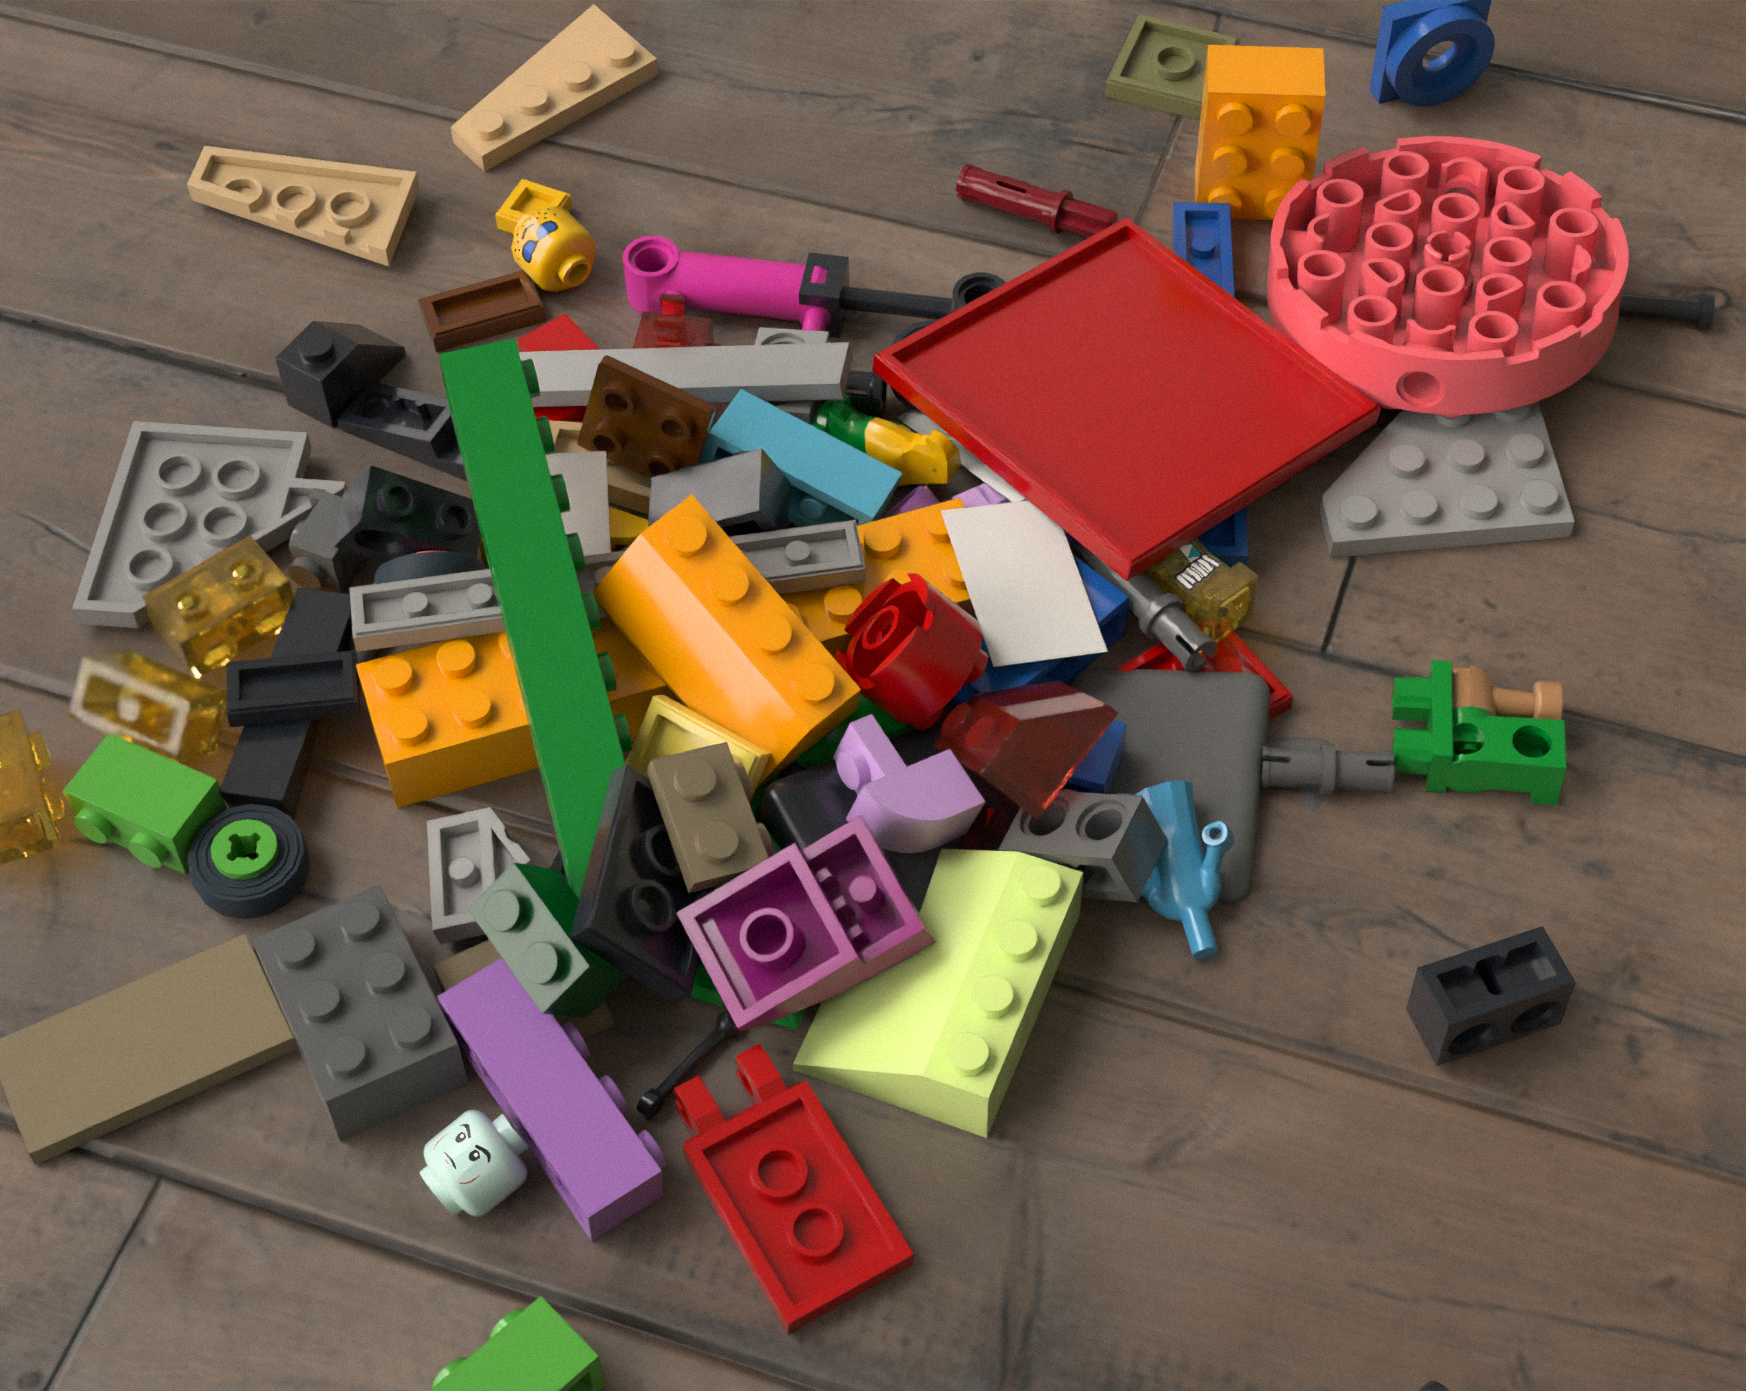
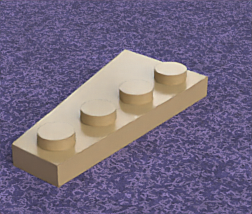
[451,4,659,172]
[187,146,420,266]

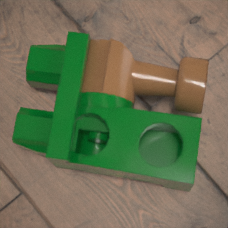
[1391,660,1567,805]

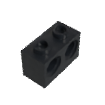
[333,465,481,563]
[1406,926,1576,1066]

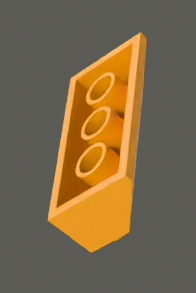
[592,494,861,790]

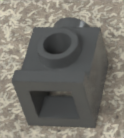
[288,488,368,593]

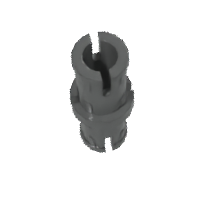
[1261,743,1394,796]

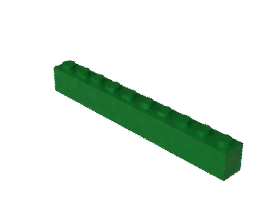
[439,338,633,898]

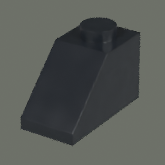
[275,321,406,428]

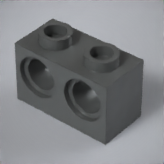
[998,789,1167,902]

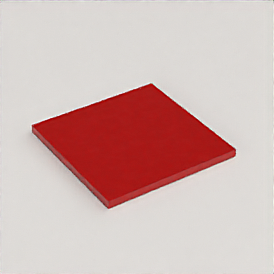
[872,217,1381,581]

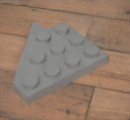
[1319,401,1575,558]
[72,421,347,628]

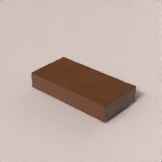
[418,270,546,352]

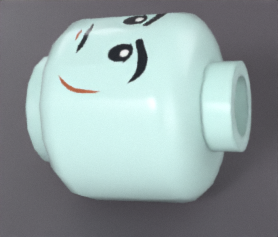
[420,1110,529,1217]

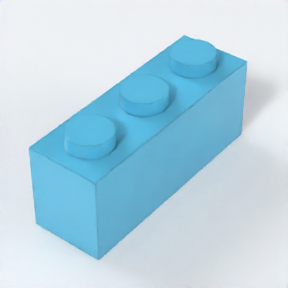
[699,389,902,527]

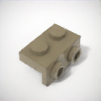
[646,742,773,893]

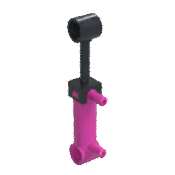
[623,236,1006,339]

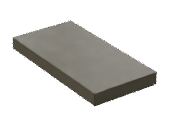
[0,933,298,1165]

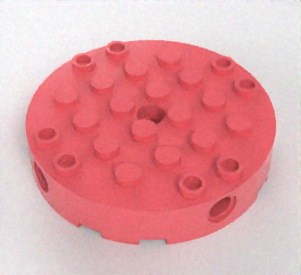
[1267,136,1629,418]

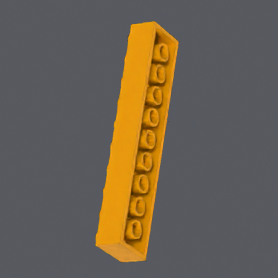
[356,498,978,808]

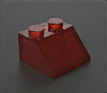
[934,681,1118,820]

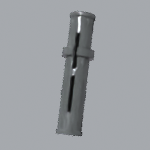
[1070,538,1218,672]

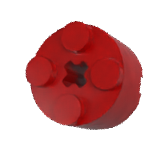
[834,573,988,730]

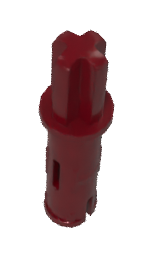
[956,163,1118,238]

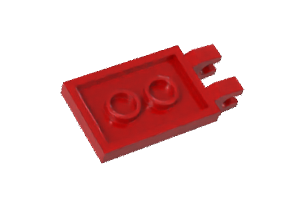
[674,1044,914,1334]

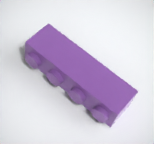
[437,958,667,1242]

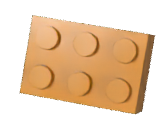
[1195,45,1326,220]

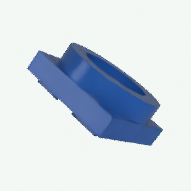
[1369,0,1495,106]

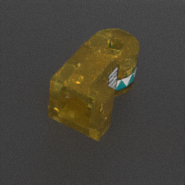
[1145,537,1259,643]

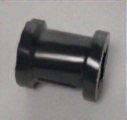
[822,371,888,419]

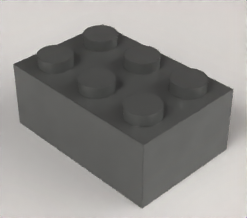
[252,885,469,1141]

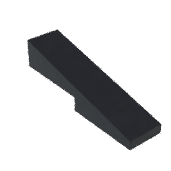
[337,381,468,482]
[219,587,352,820]

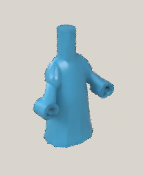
[1134,780,1235,959]

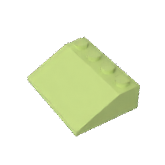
[793,849,1083,1138]

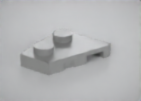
[427,807,534,944]

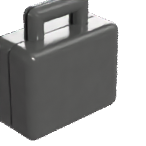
[1068,668,1330,904]

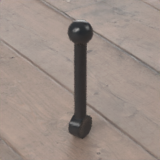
[637,1011,740,1119]

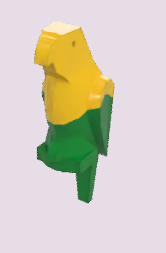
[811,394,961,487]

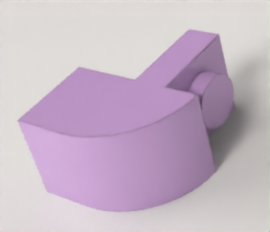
[833,714,985,853]

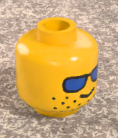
[511,206,596,292]

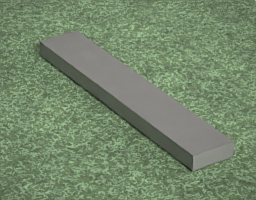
[519,342,853,407]

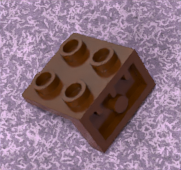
[577,355,716,479]

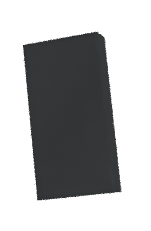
[227,650,360,727]

